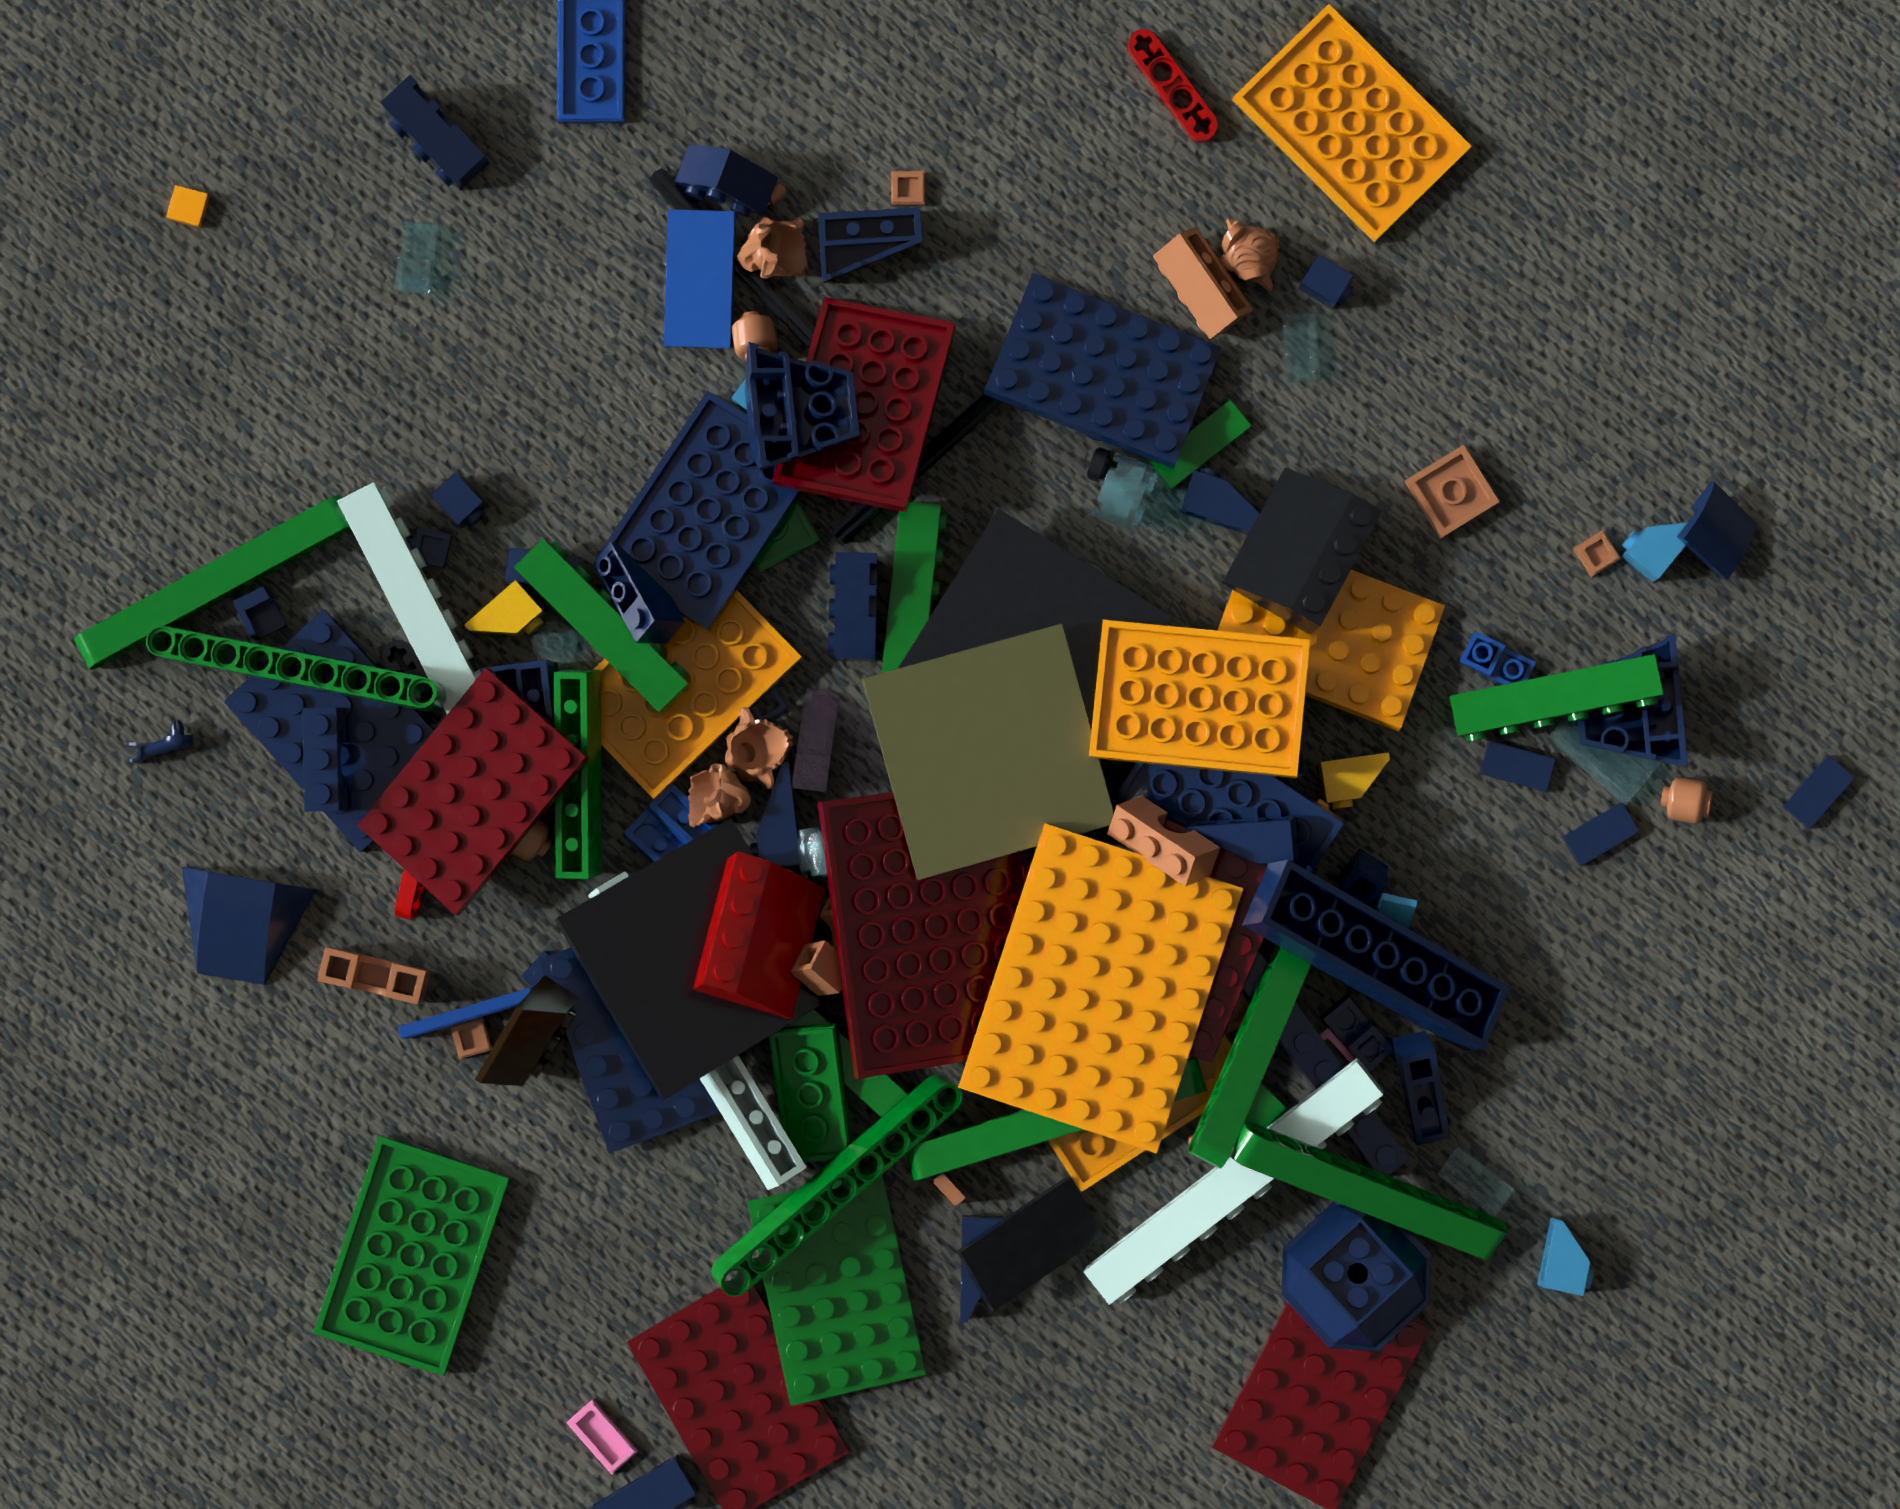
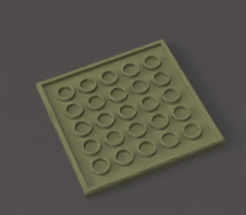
[862,624,1114,880]

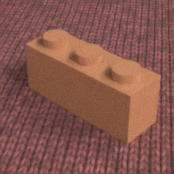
[1153,227,1253,339]

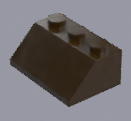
[475,975,579,1086]

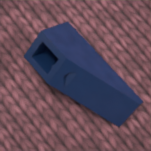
[593,542,685,644]

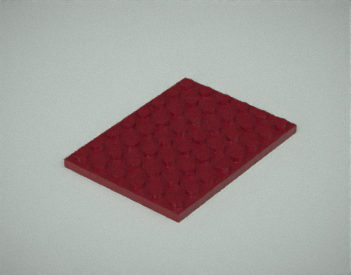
[818,792,1030,1079]

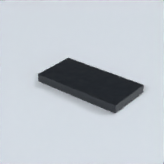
[956,1176,1104,1311]

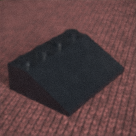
[1222,467,1382,635]

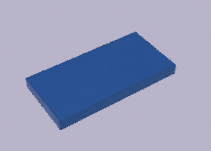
[557,0,626,124]
[664,210,737,349]

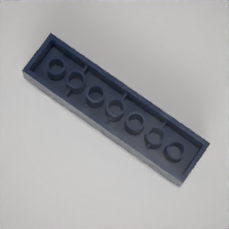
[1242,859,1510,1051]

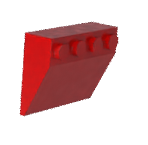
[693,851,825,1019]

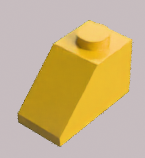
[464,580,546,636]
[1318,752,1390,809]

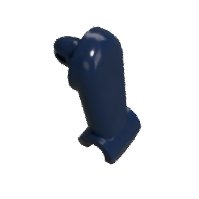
[127,720,194,764]

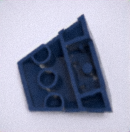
[745,342,860,470]
[1578,633,1688,768]
[182,867,317,985]

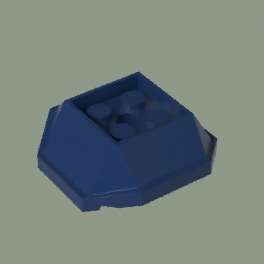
[1282,1201,1431,1352]

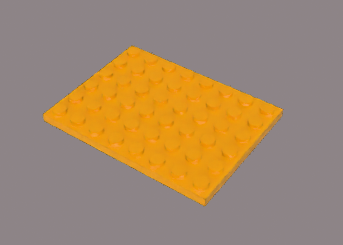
[958,823,1243,1154]

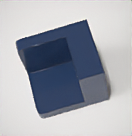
[233,586,286,641]

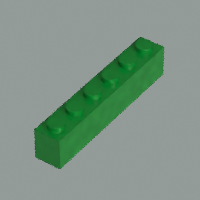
[882,501,947,673]
[514,539,691,715]
[1449,654,1664,742]
[554,669,602,879]

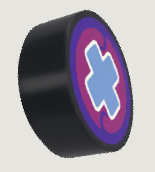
[1087,447,1111,483]

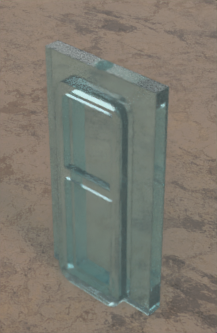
[1547,716,1660,805]

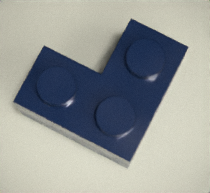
[675,144,778,217]

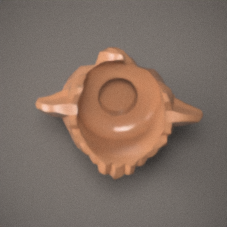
[737,217,808,279]
[1219,218,1280,292]
[725,707,793,789]
[688,763,751,827]

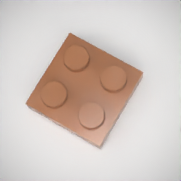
[1404,445,1499,539]

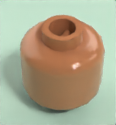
[731,311,778,362]
[1661,777,1713,824]
[512,819,552,861]

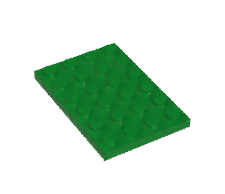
[313,1135,511,1376]
[747,1174,926,1406]

